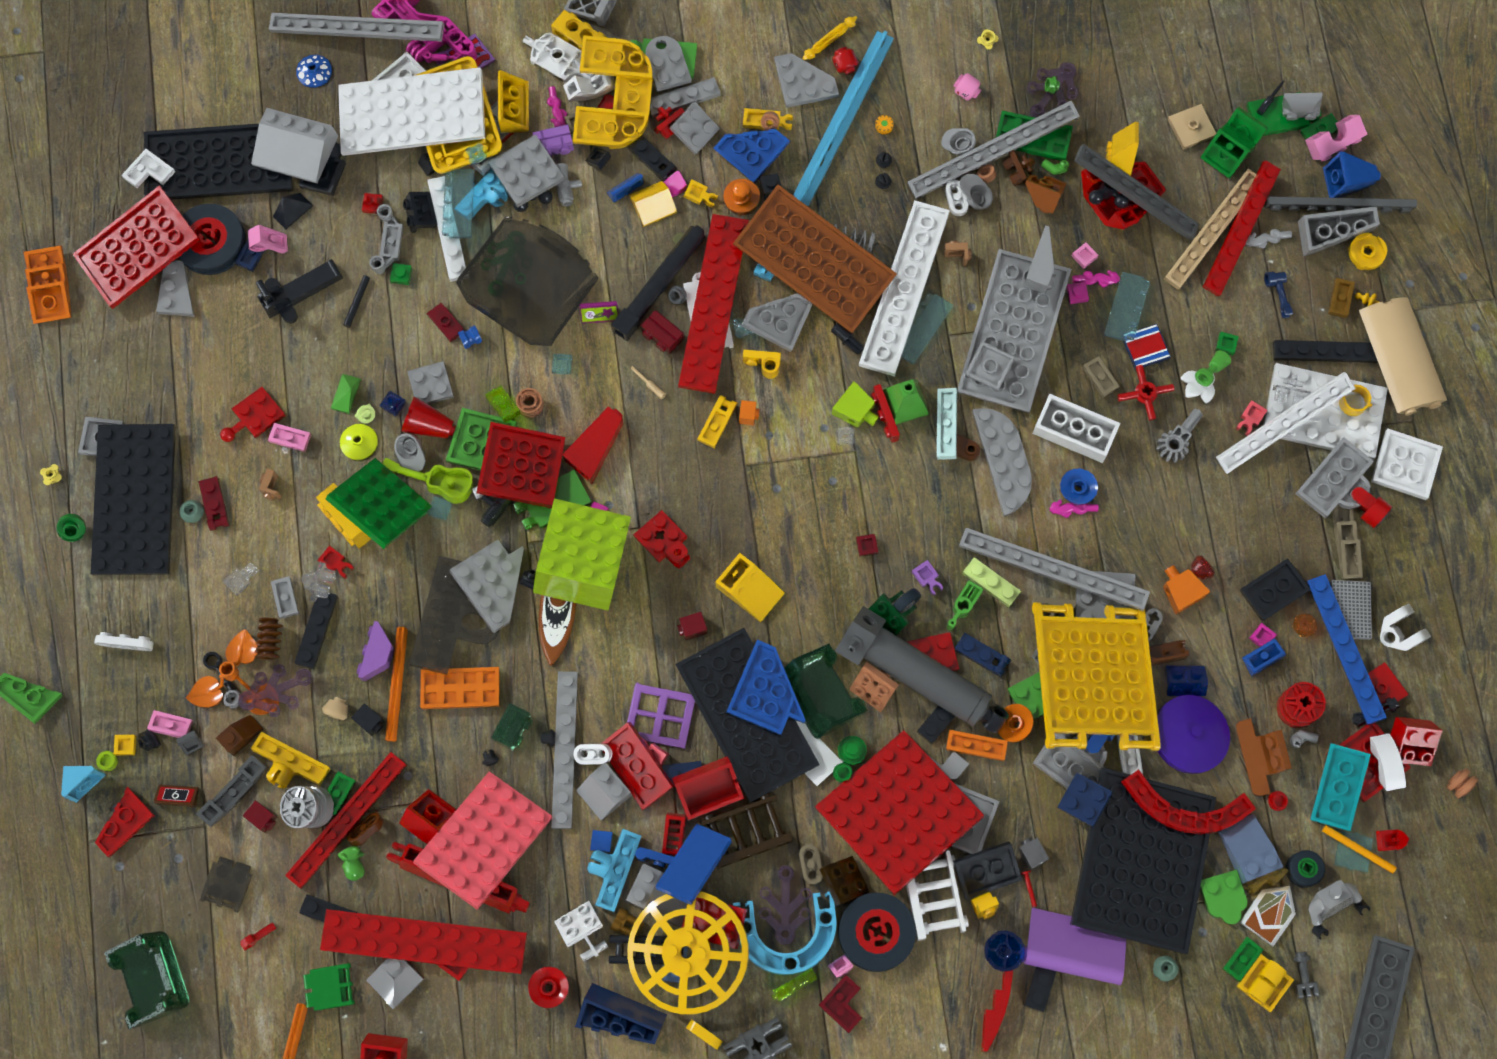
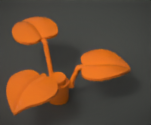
[186,629,279,715]

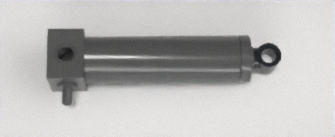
[835,606,1009,733]

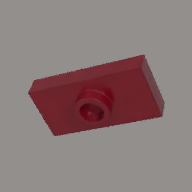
[427,303,465,342]

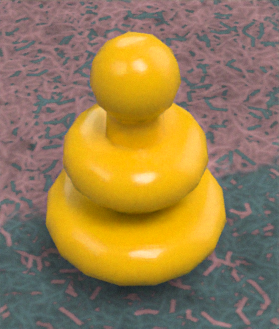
[1355,292,1380,306]

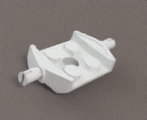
[523,32,593,84]

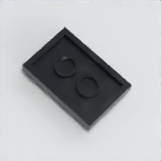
[1239,558,1311,622]
[953,841,1022,900]

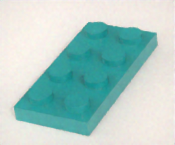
[1310,743,1371,831]

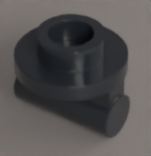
[519,570,536,589]
[138,729,161,751]

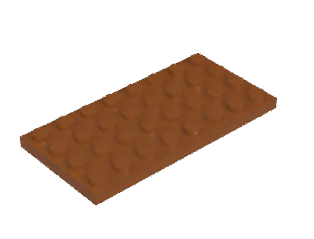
[733,184,897,333]

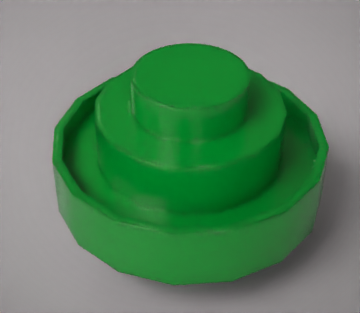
[56,514,86,542]
[838,736,867,765]

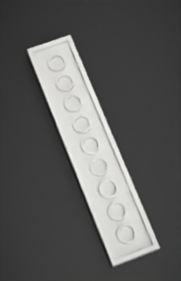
[859,200,950,377]

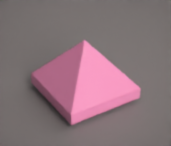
[828,954,853,978]

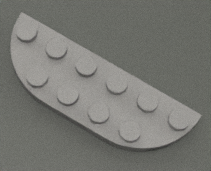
[972,408,1032,517]

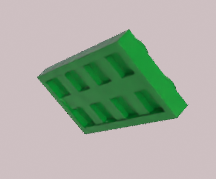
[996,110,1073,161]

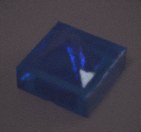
[379,391,406,417]

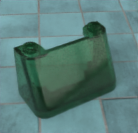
[784,643,868,739]
[104,931,189,1029]

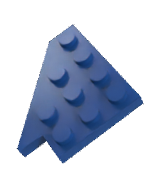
[726,640,805,735]

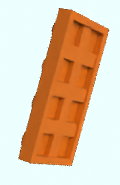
[420,667,500,709]

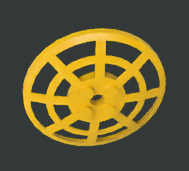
[628,891,749,1014]

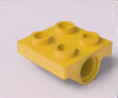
[1236,954,1294,1012]

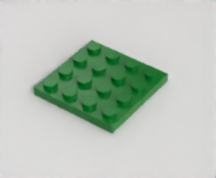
[326,458,433,549]

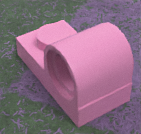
[248,225,288,254]

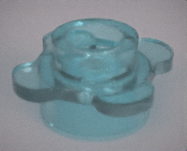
[466,143,486,164]

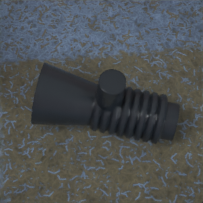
[480,495,514,527]

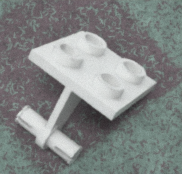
[554,901,609,962]

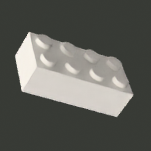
[1032,394,1120,463]

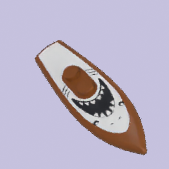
[539,595,576,666]

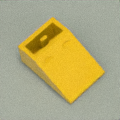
[715,553,785,623]

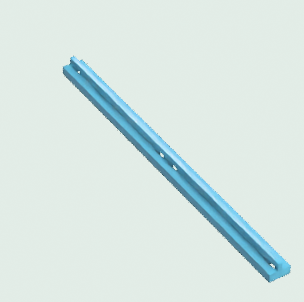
[754,31,894,282]

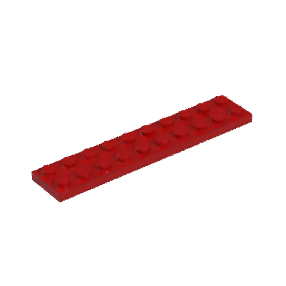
[678,214,749,394]
[320,909,527,974]

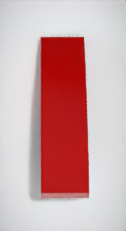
[981,969,1013,1052]

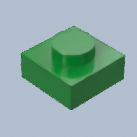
[390,263,412,285]
[1215,332,1239,356]

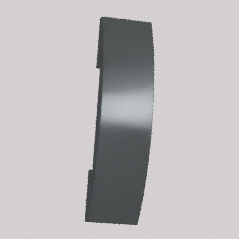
[196,755,267,827]

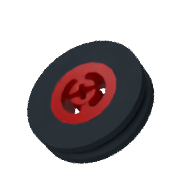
[179,204,246,275]
[838,893,916,972]

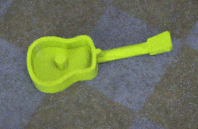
[383,458,473,504]

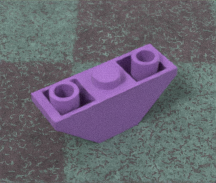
[357,621,395,682]

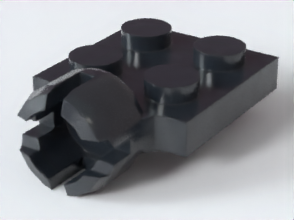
[299,142,346,196]

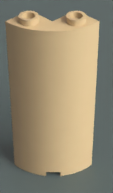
[1359,297,1447,416]

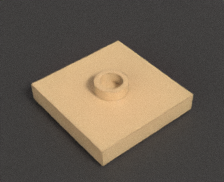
[1168,104,1216,150]

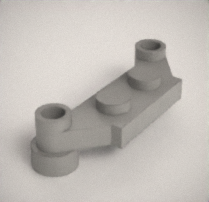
[369,204,404,274]

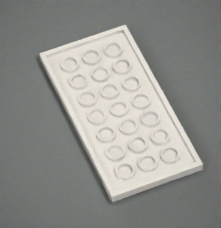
[339,68,486,156]

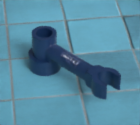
[1264,271,1293,318]

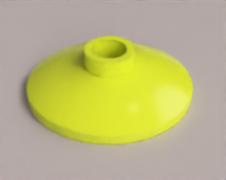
[340,424,378,460]

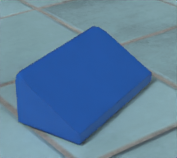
[607,173,644,203]
[1242,638,1286,677]

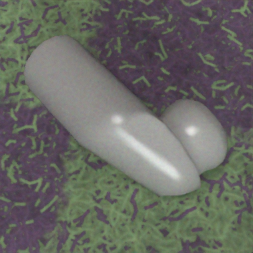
[1290,730,1319,748]

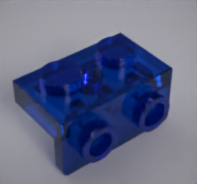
[1165,666,1208,696]

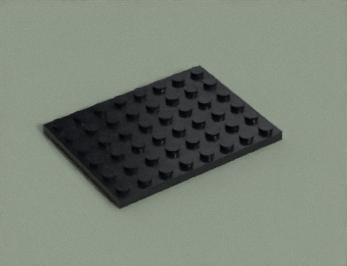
[1070,768,1217,955]

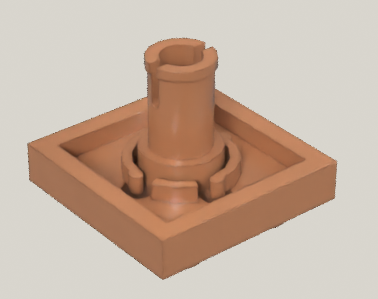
[849,662,899,713]

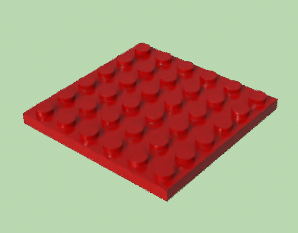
[815,730,984,896]

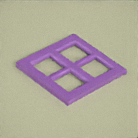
[627,682,695,749]

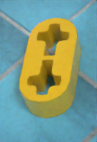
[686,1019,723,1050]

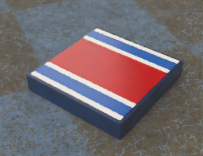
[1121,324,1171,370]

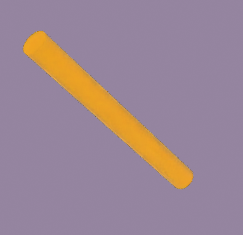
[1322,825,1397,874]

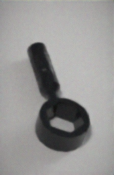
[203,652,236,691]

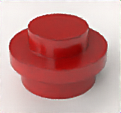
[1268,791,1288,811]

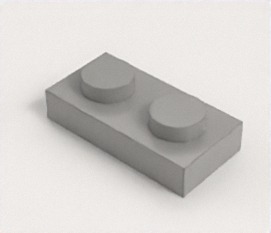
[271,576,299,619]

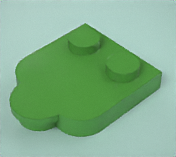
[1200,870,1248,925]

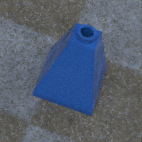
[1323,152,1381,198]

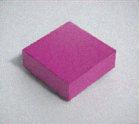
[1249,623,1277,647]

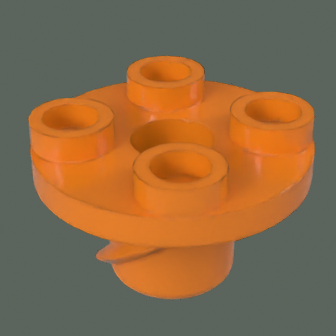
[723,179,760,216]

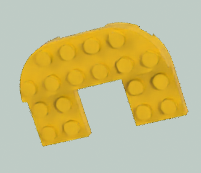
[573,35,653,149]

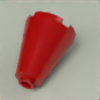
[401,397,456,439]

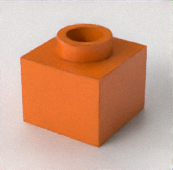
[739,400,760,426]

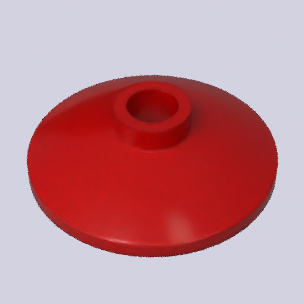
[528,967,569,1008]

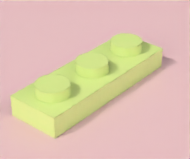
[962,557,1021,608]

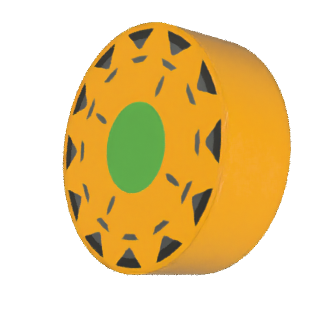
[875,115,894,134]

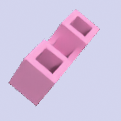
[1305,115,1367,161]

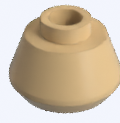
[322,697,348,721]

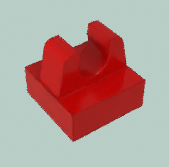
[362,193,384,214]

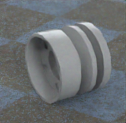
[280,786,334,828]

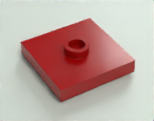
[1368,662,1409,710]

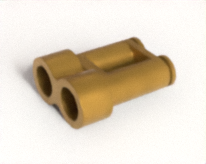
[610,908,645,935]

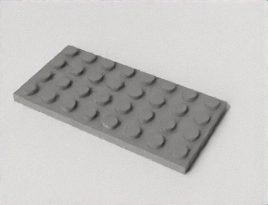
[957,249,1071,413]

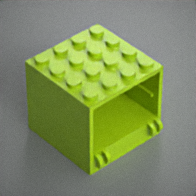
[533,498,631,611]

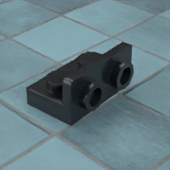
[403,192,438,233]

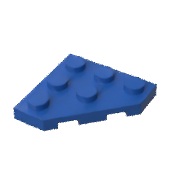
[713,129,790,183]

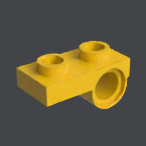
[971,892,999,920]

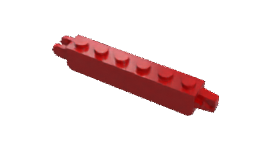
[386,842,530,914]

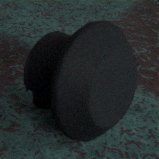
[876,152,892,168]
[875,173,891,189]
[541,729,555,747]
[482,749,499,766]

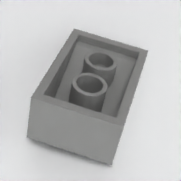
[1024,225,1056,294]
[626,863,687,927]

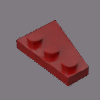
[95,787,155,858]

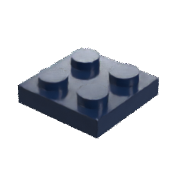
[1057,773,1113,827]

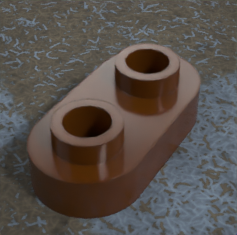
[957,434,980,461]
[347,812,384,846]

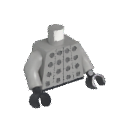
[1309,880,1371,940]

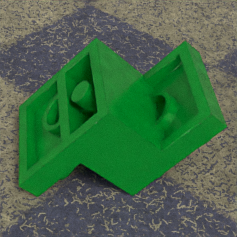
[1200,107,1268,179]

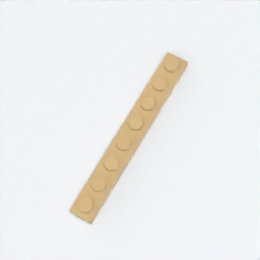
[1164,168,1256,290]

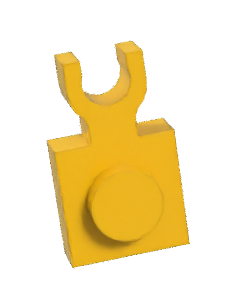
[683,179,718,208]

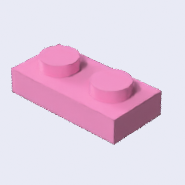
[268,423,311,452]
[147,710,193,738]

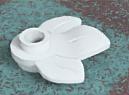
[1181,370,1215,403]

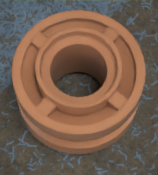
[516,388,544,418]
[1446,768,1478,799]

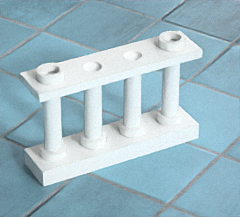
[906,851,969,941]

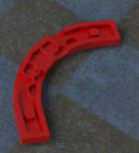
[1121,769,1256,834]

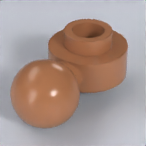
[761,111,780,131]
[977,164,997,183]

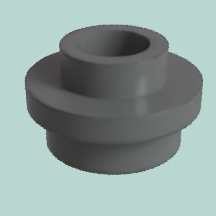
[668,286,687,304]

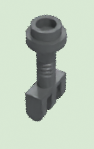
[1293,951,1319,999]

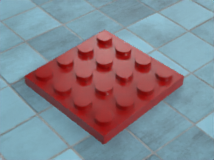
[476,422,566,508]

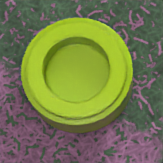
[96,751,118,771]

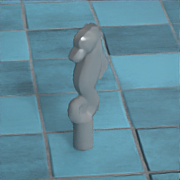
[1245,229,1292,249]

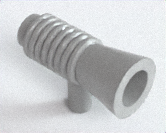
[556,163,582,206]

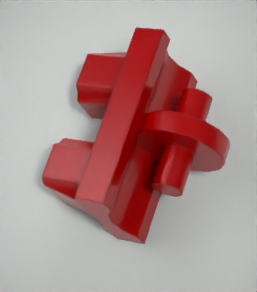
[654,107,685,140]

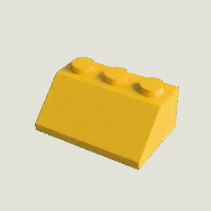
[1106,122,1139,176]

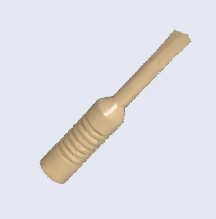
[631,366,666,399]

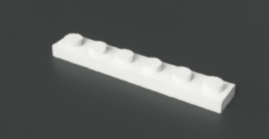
[428,176,468,282]

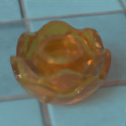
[1293,613,1318,637]

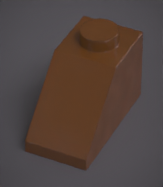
[216,715,264,756]

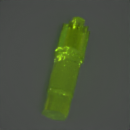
[771,968,817,1002]

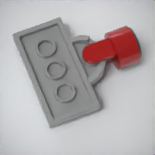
[1295,437,1393,528]

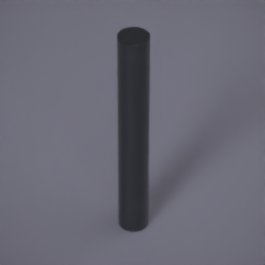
[343,275,370,328]

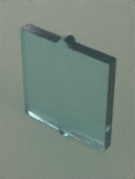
[1334,831,1373,873]

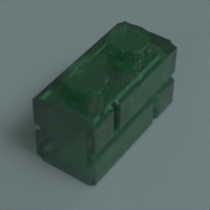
[491,703,533,751]

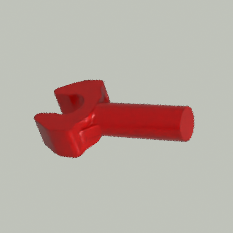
[240,922,277,951]

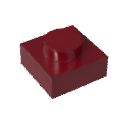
[856,534,878,557]

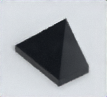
[273,193,313,230]

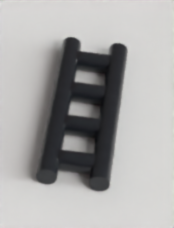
[609,935,690,965]

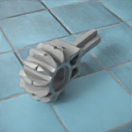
[1156,409,1203,463]

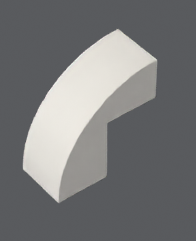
[563,74,616,101]
[1370,734,1406,791]

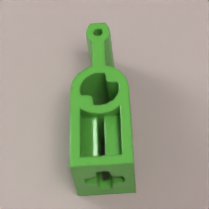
[947,580,984,631]

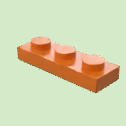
[946,730,1008,761]

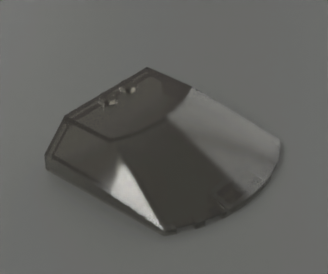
[456,216,598,346]

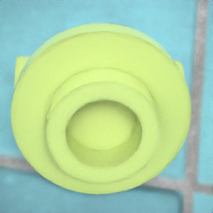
[354,404,375,424]

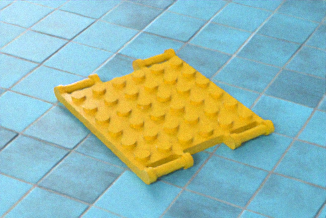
[1032,602,1160,751]

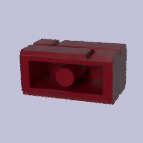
[641,310,684,354]

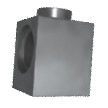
[1018,837,1049,870]

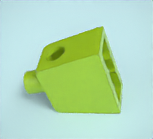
[832,381,879,427]

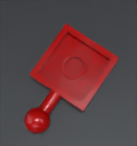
[220,387,286,442]

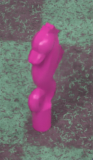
[547,86,568,127]
[1072,270,1120,288]
[1049,499,1099,518]

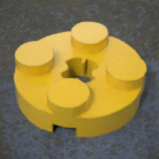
[1348,233,1388,270]

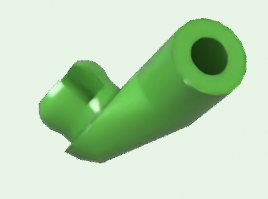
[1041,159,1070,175]

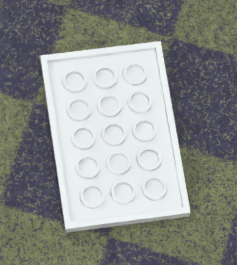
[1263,363,1388,460]

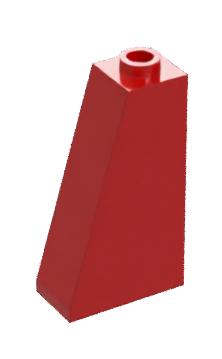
[562,406,624,484]

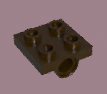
[819,856,869,906]

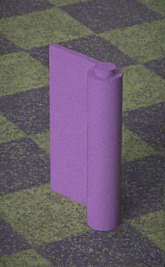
[1020,908,1126,985]

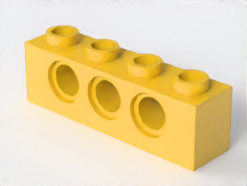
[551,10,607,51]

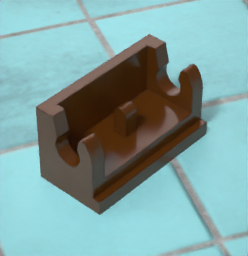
[1149,640,1189,666]

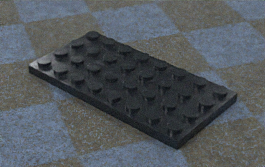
[144,123,293,200]
[90,424,176,575]
[675,628,820,803]

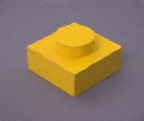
[113,735,137,756]

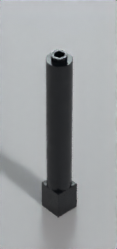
[611,225,705,341]

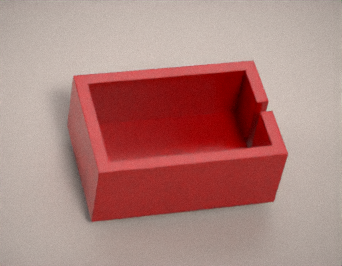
[672,756,744,820]

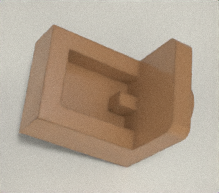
[944,241,972,266]
[259,469,282,501]

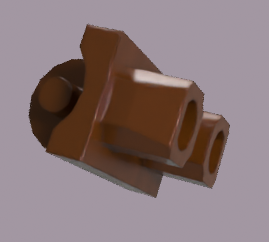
[1002,150,1035,186]

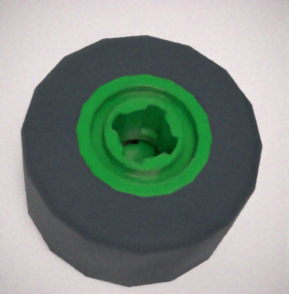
[1285,850,1325,888]

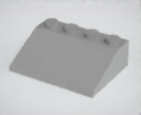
[251,108,338,183]

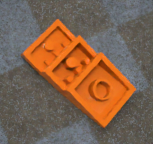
[24,245,71,324]

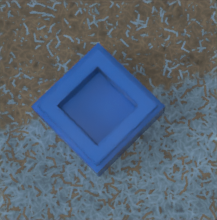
[590,830,613,853]

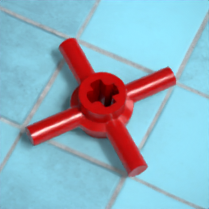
[1117,365,1174,421]

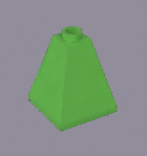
[883,379,929,424]

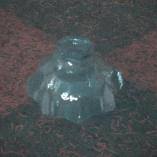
[733,318,753,339]

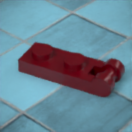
[198,476,230,531]

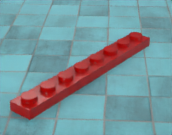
[1203,160,1281,296]
[285,752,407,889]

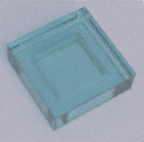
[552,354,572,375]
[427,496,453,521]

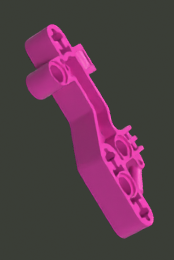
[371,0,477,63]

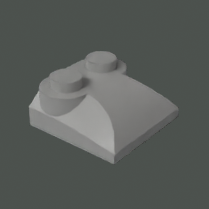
[1282,92,1322,120]

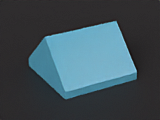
[61,766,106,803]

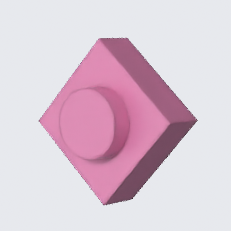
[1071,242,1098,269]

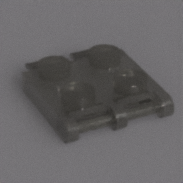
[200,856,253,913]

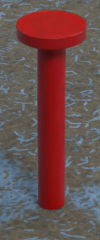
[1020,870,1037,908]

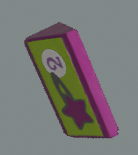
[580,301,619,324]

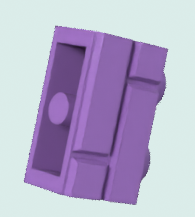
[532,124,574,157]

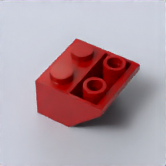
[1390,717,1443,766]

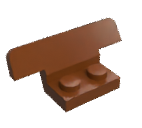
[1236,718,1292,796]

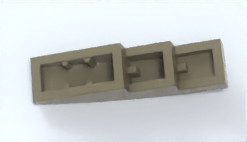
[1332,505,1363,579]

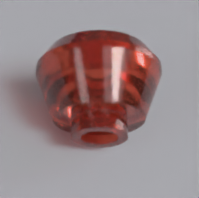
[1190,555,1215,580]

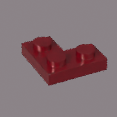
[818,975,862,1034]

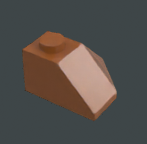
[1025,175,1067,214]

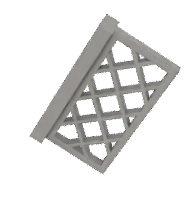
[564,0,617,27]

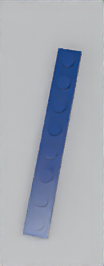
[1307,574,1387,725]

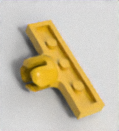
[251,732,330,789]

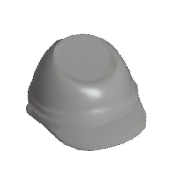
[941,128,976,156]

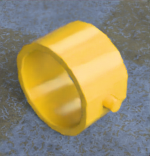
[1339,384,1372,416]

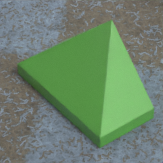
[331,374,361,414]

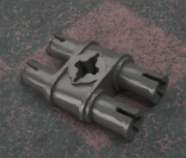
[722,1016,792,1059]

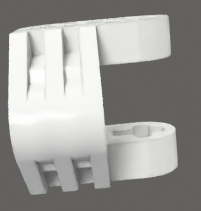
[1380,604,1431,651]

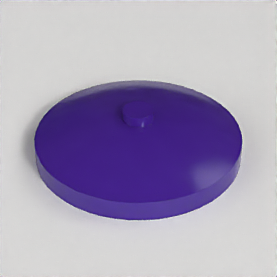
[1157,695,1230,774]

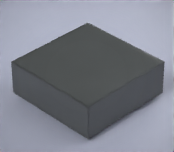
[176,730,204,755]

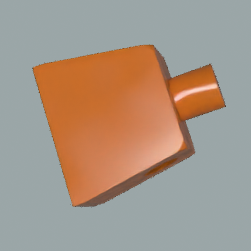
[1163,565,1210,615]

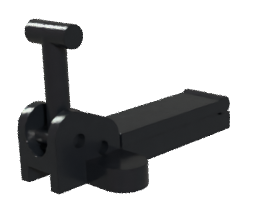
[256,259,343,324]

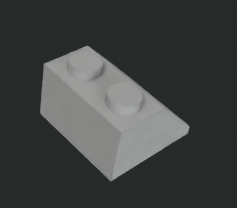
[576,762,632,821]

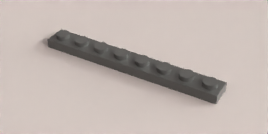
[1074,144,1199,241]
[1265,197,1417,214]

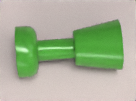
[1195,350,1231,387]

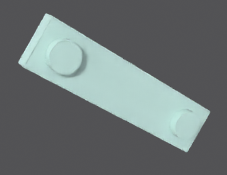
[937,388,957,460]

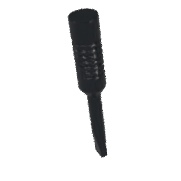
[1257,80,1285,115]

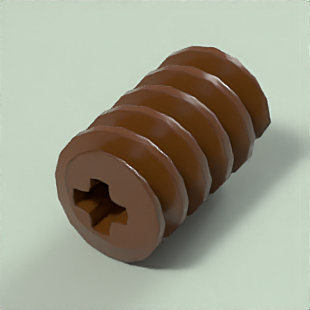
[254,617,283,660]

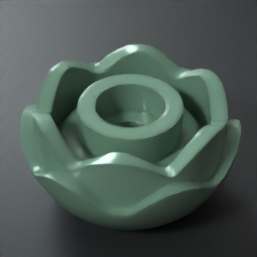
[180,500,204,523]
[1153,956,1178,982]

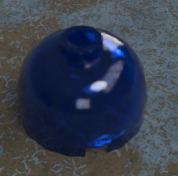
[984,930,1026,972]

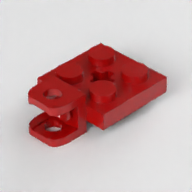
[633,510,690,569]

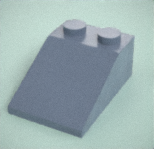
[1218,814,1283,884]

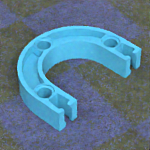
[733,892,836,975]

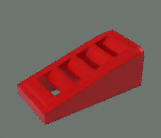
[662,812,687,856]

